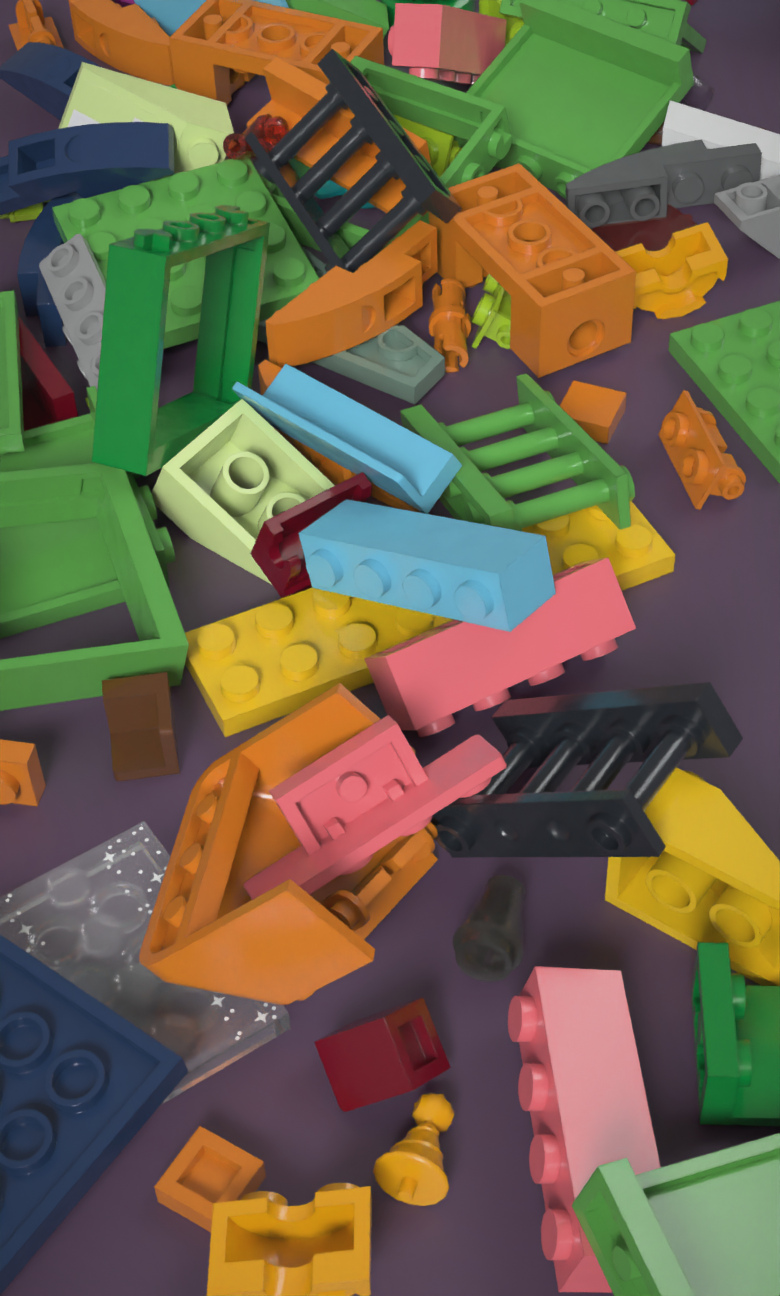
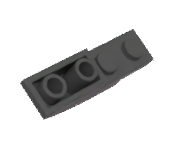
[566,139,762,231]

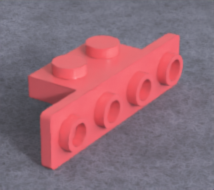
[243,715,507,900]

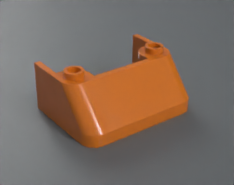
[139,683,416,1005]

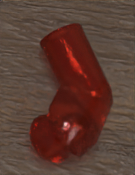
[223,114,289,160]

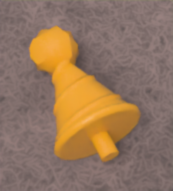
[373,1093,455,1206]

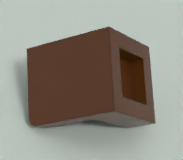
[102,672,180,781]

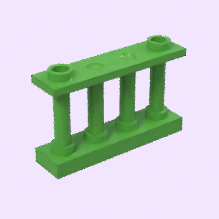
[400,373,635,531]

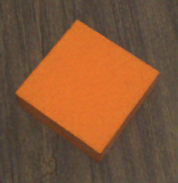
[560,380,627,445]
[154,1126,266,1233]

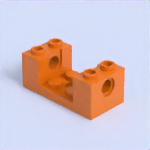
[169,0,384,105]
[429,163,636,378]

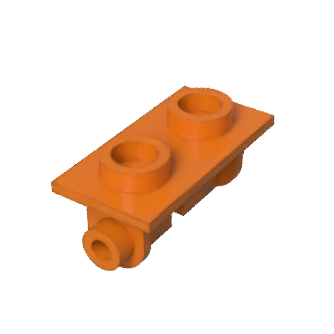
[8,0,64,51]
[658,390,746,510]
[312,822,438,939]

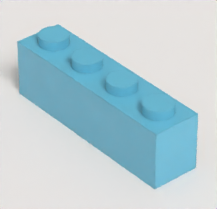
[299,499,556,632]

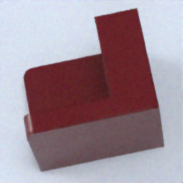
[314,997,451,1112]

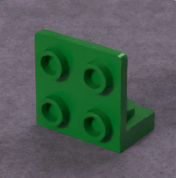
[690,942,780,1126]

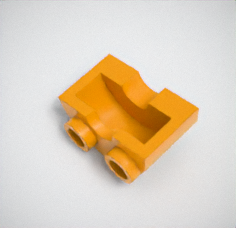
[616,222,728,320]
[207,1183,372,1296]

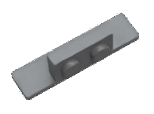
[39,234,106,390]

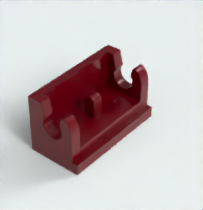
[250,472,372,598]

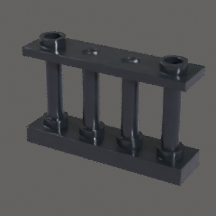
[244,49,462,273]
[430,682,743,858]

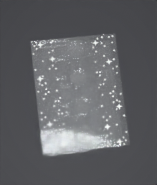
[0,821,291,1105]

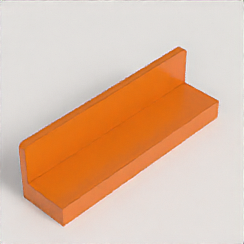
[247,56,432,213]

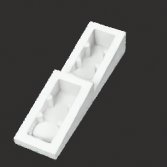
[662,100,780,180]

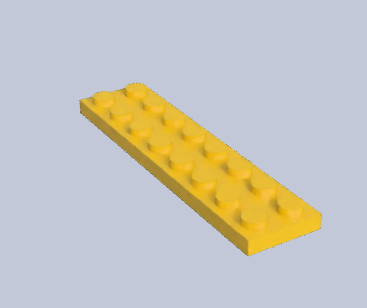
[185,501,675,737]

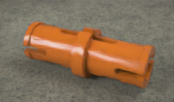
[428,278,471,373]

